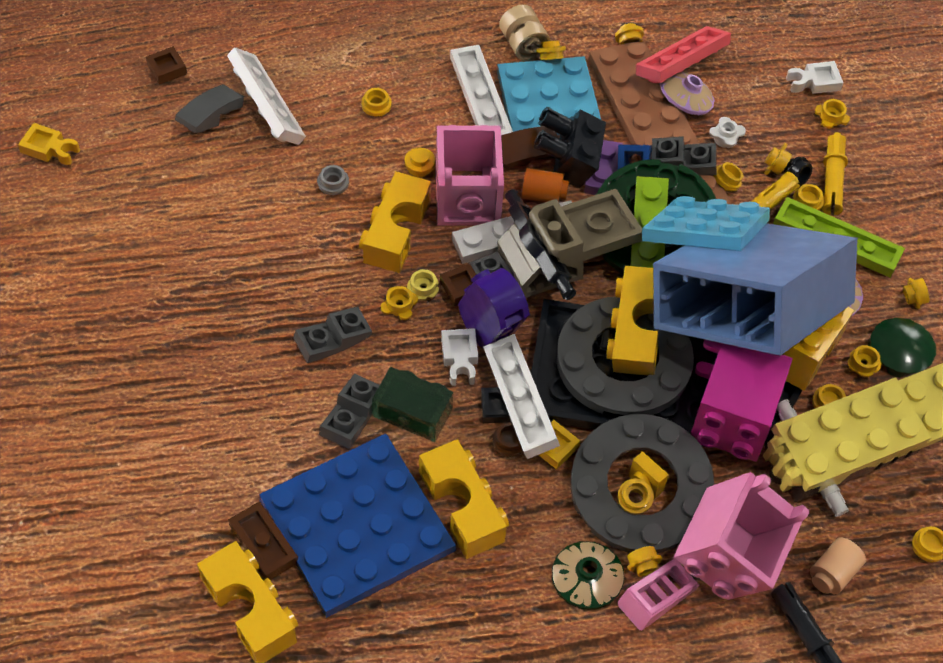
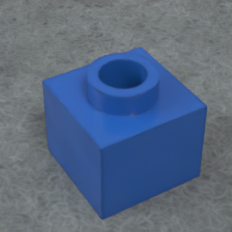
[617,144,652,170]

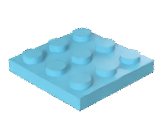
[497,56,601,135]
[642,196,770,251]

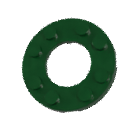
[596,159,716,275]

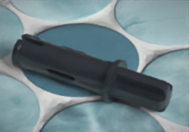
[770,582,842,663]

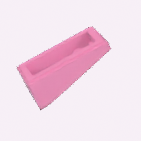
[618,558,700,631]

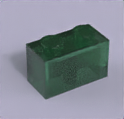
[372,366,454,442]

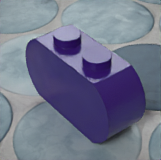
[458,268,530,349]

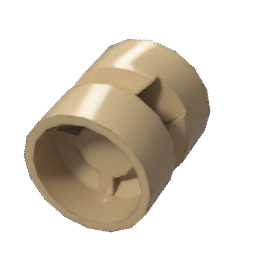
[499,5,551,61]

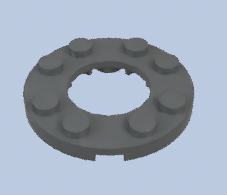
[556,297,694,416]
[570,414,714,553]

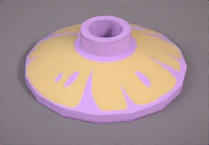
[660,71,714,115]

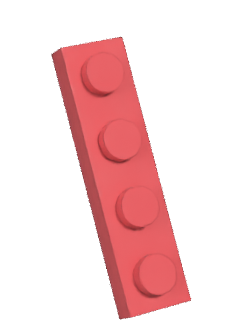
[636,26,731,83]

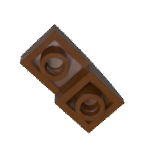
[501,126,558,168]

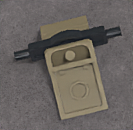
[497,189,642,300]

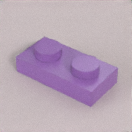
[584,140,623,195]

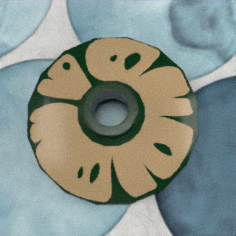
[552,541,624,610]

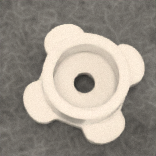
[709,117,746,148]

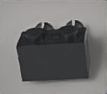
[534,107,606,188]

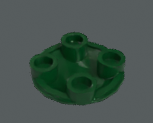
[868,318,936,378]

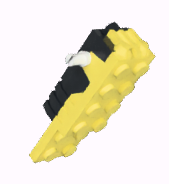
[763,363,943,517]

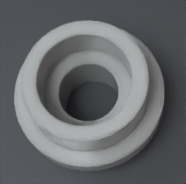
[317,165,349,195]

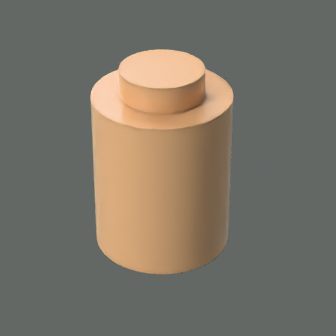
[810,537,866,594]

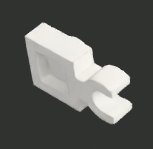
[786,61,843,94]
[441,328,478,386]

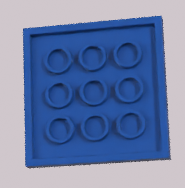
[259,433,456,618]

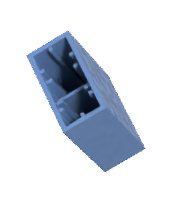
[653,223,858,355]

